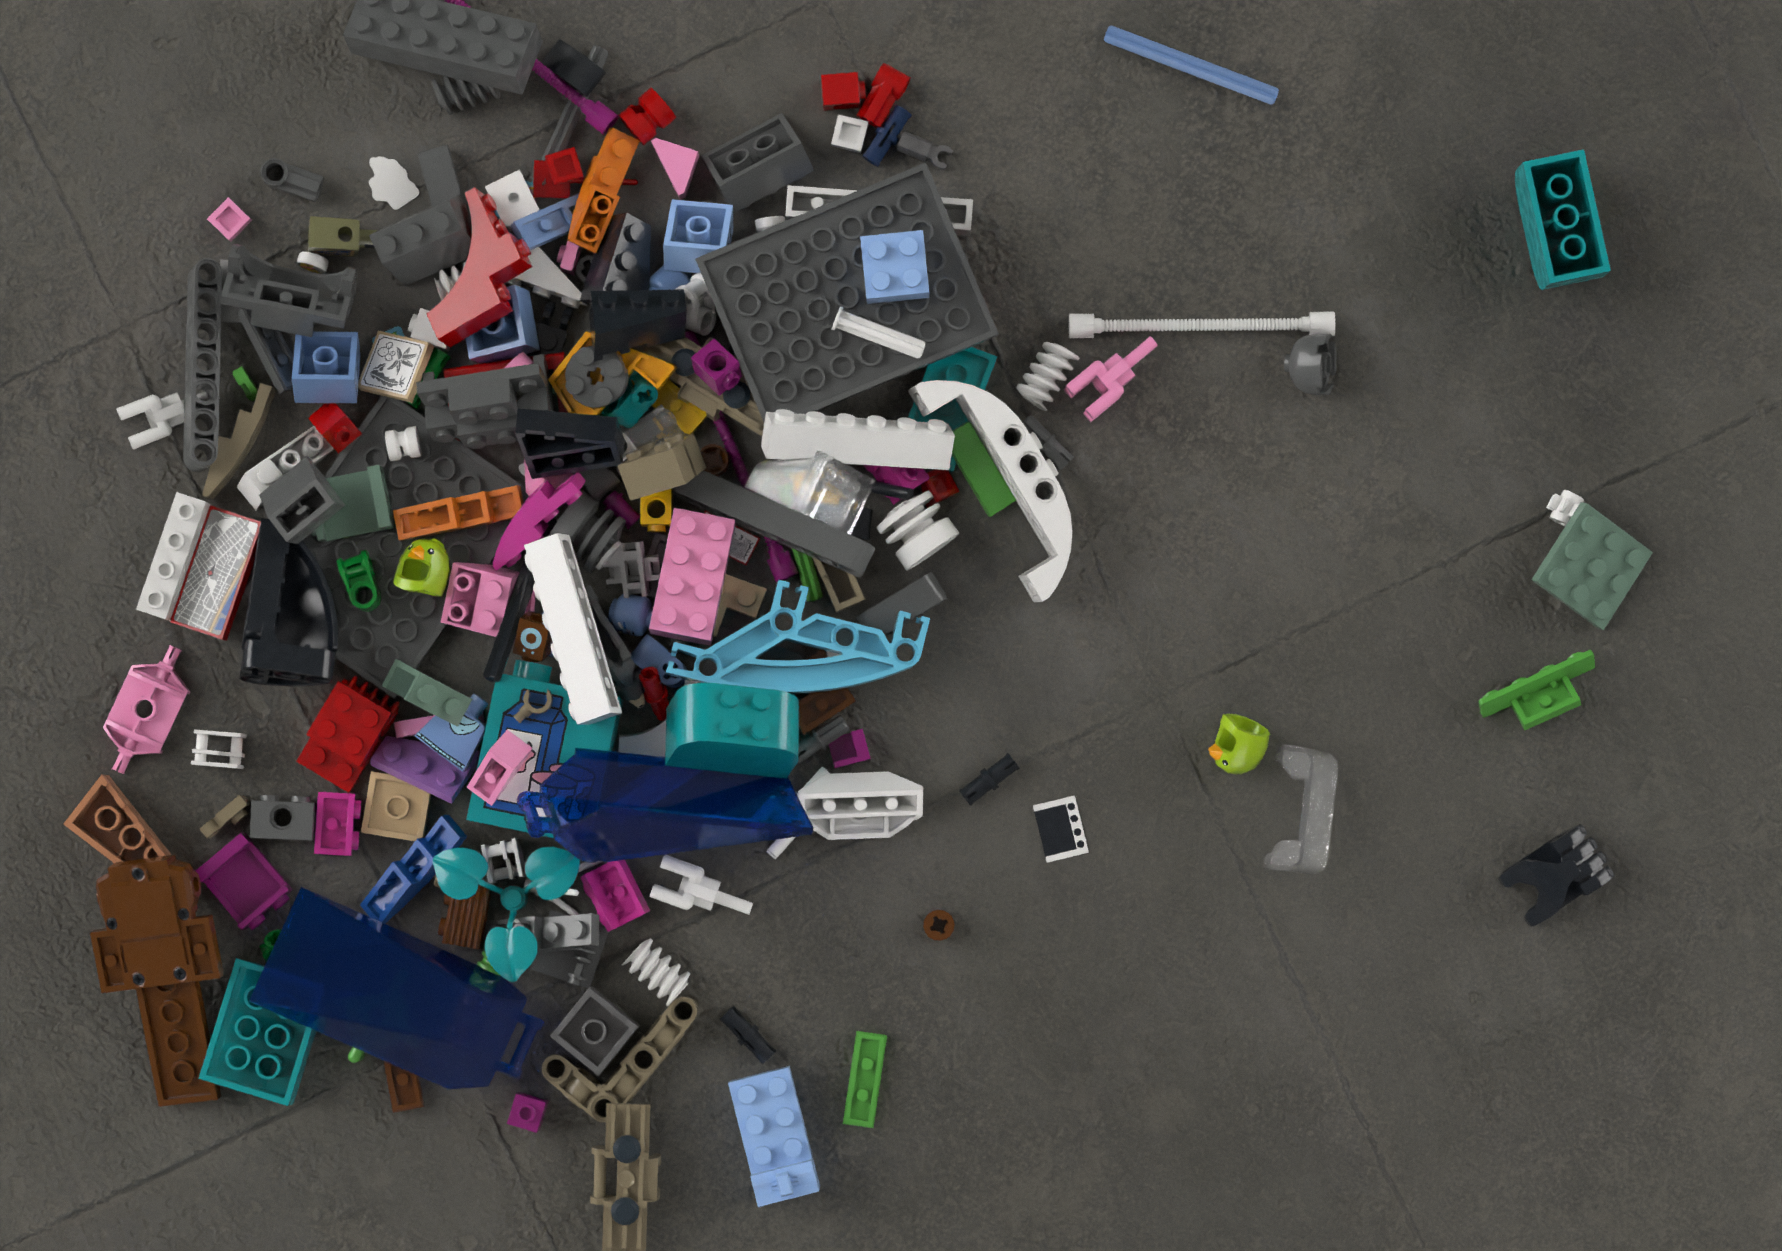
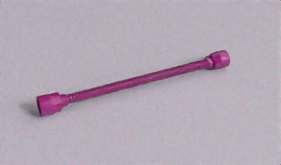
[444,0,619,135]
[685,331,798,583]

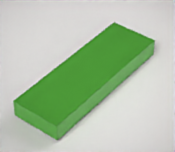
[952,421,1016,517]
[843,1031,887,1128]

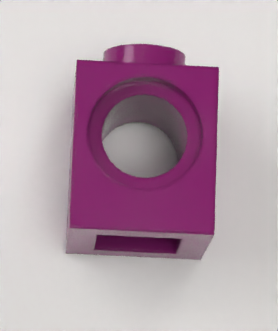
[691,339,742,396]
[507,1092,549,1133]

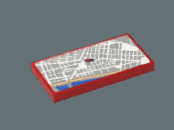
[170,505,261,641]

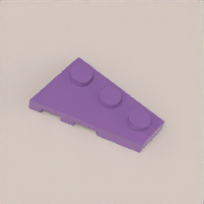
[370,736,480,804]

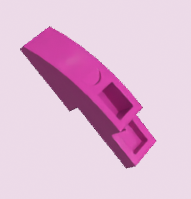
[492,472,586,571]

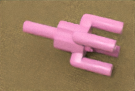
[1063,337,1158,422]

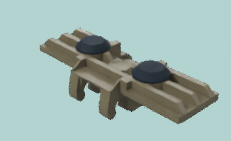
[643,337,764,436]
[590,1103,661,1251]

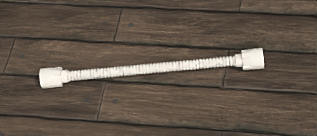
[1069,312,1335,338]

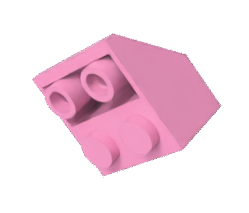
[441,562,519,637]

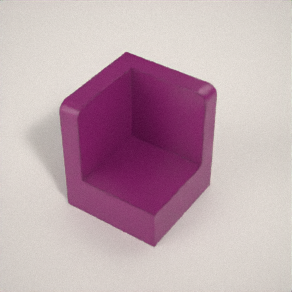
[828,729,871,769]

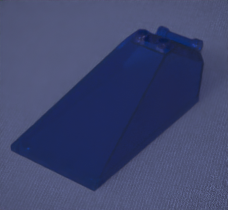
[517,748,813,863]
[249,887,544,1090]

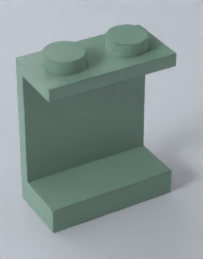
[311,465,395,543]
[382,659,472,727]

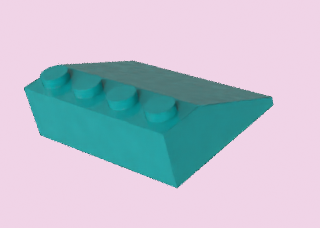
[198,958,326,1106]

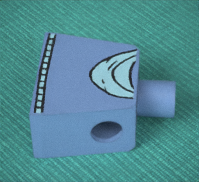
[415,693,488,772]

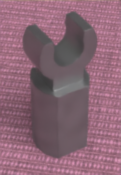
[897,131,953,170]

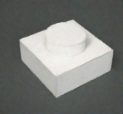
[831,114,868,153]

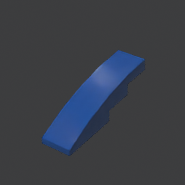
[360,815,467,927]

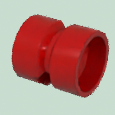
[618,87,676,146]

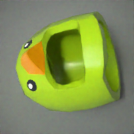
[393,538,450,597]
[1208,713,1270,774]

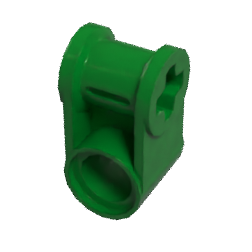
[336,549,381,612]

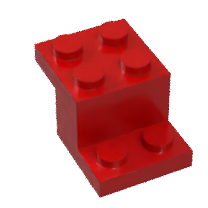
[296,681,393,793]

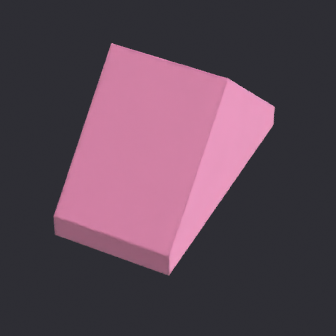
[651,138,699,200]

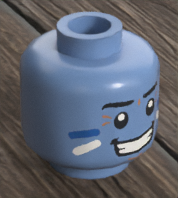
[609,594,653,636]

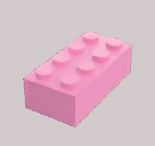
[649,508,735,646]

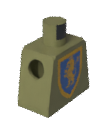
[307,216,377,257]

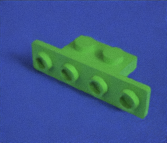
[1478,650,1595,730]

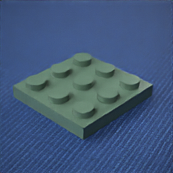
[1531,502,1653,630]

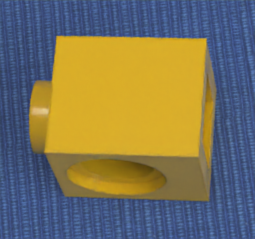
[640,488,673,532]

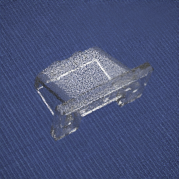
[745,450,876,535]

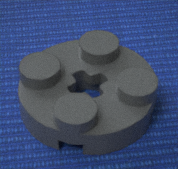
[565,346,629,408]

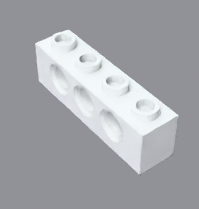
[136,492,212,621]

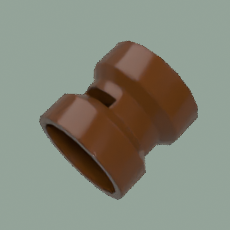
[700,444,729,477]

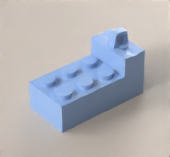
[728,1066,820,1207]

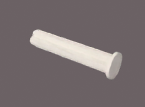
[832,306,925,358]

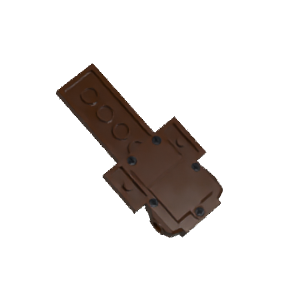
[90,855,224,1107]

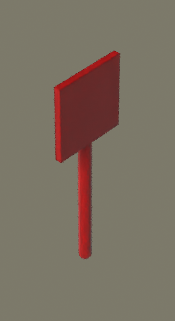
[533,160,638,198]

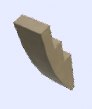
[202,383,276,500]

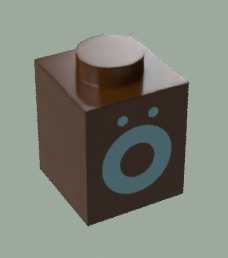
[513,611,553,663]

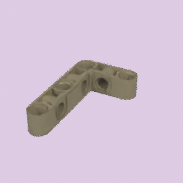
[541,996,699,1122]

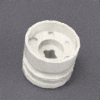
[876,490,959,571]

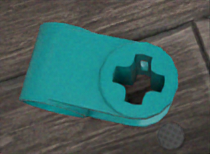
[601,370,658,428]

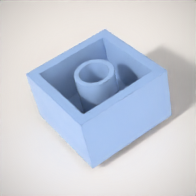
[663,199,733,273]
[860,230,929,304]

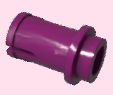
[602,490,640,529]

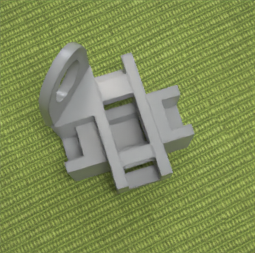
[596,540,661,598]

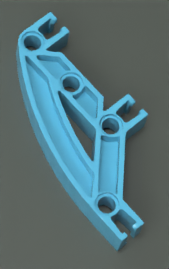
[666,580,930,694]

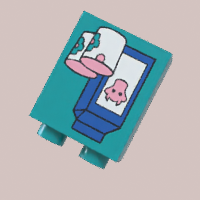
[466,660,624,845]

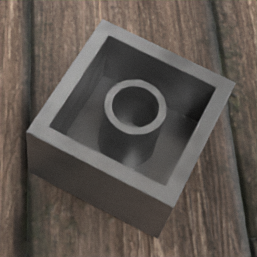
[550,986,640,1076]

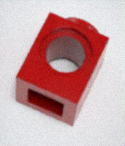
[821,72,866,111]
[308,403,362,453]

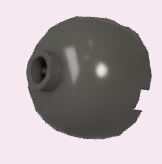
[1284,334,1336,395]

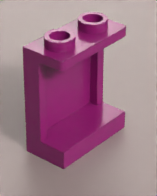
[196,833,293,931]

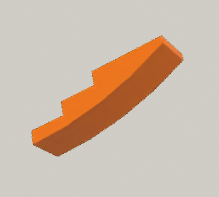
[393,485,524,541]

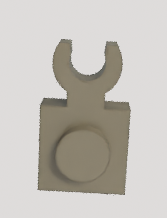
[200,795,251,839]

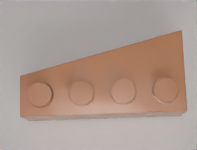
[64,774,171,863]

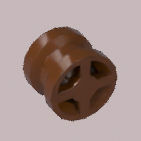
[923,910,955,941]

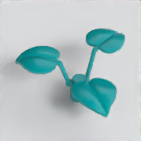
[432,847,580,982]

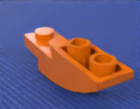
[567,128,639,254]

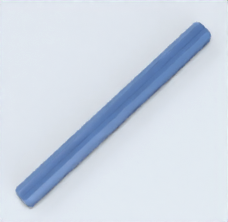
[1104,26,1279,105]

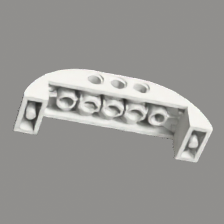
[908,380,1072,602]

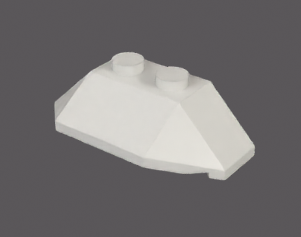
[798,772,923,840]

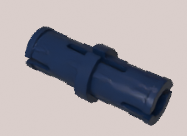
[862,105,912,167]

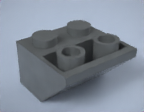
[259,456,345,544]

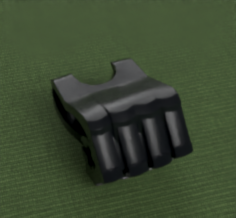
[1498,824,1615,927]

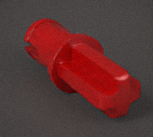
[639,667,669,721]

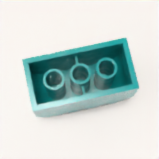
[1515,149,1611,290]
[665,683,799,778]

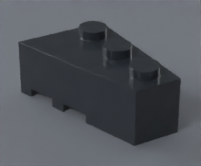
[579,213,651,306]
[589,289,687,362]
[515,408,625,479]

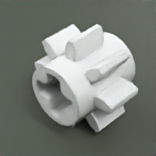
[1546,490,1584,526]

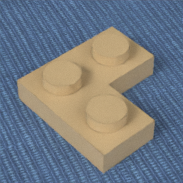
[713,574,767,637]

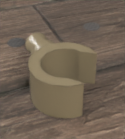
[513,689,553,723]

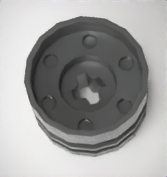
[549,490,627,574]

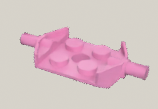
[103,645,190,774]

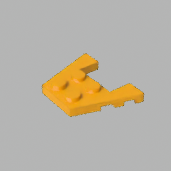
[548,331,678,415]

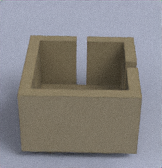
[618,432,706,501]

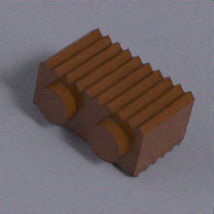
[438,885,492,949]

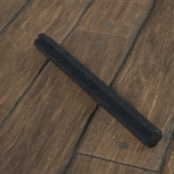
[483,518,557,682]

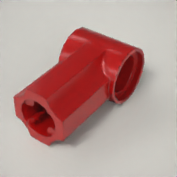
[857,63,911,128]

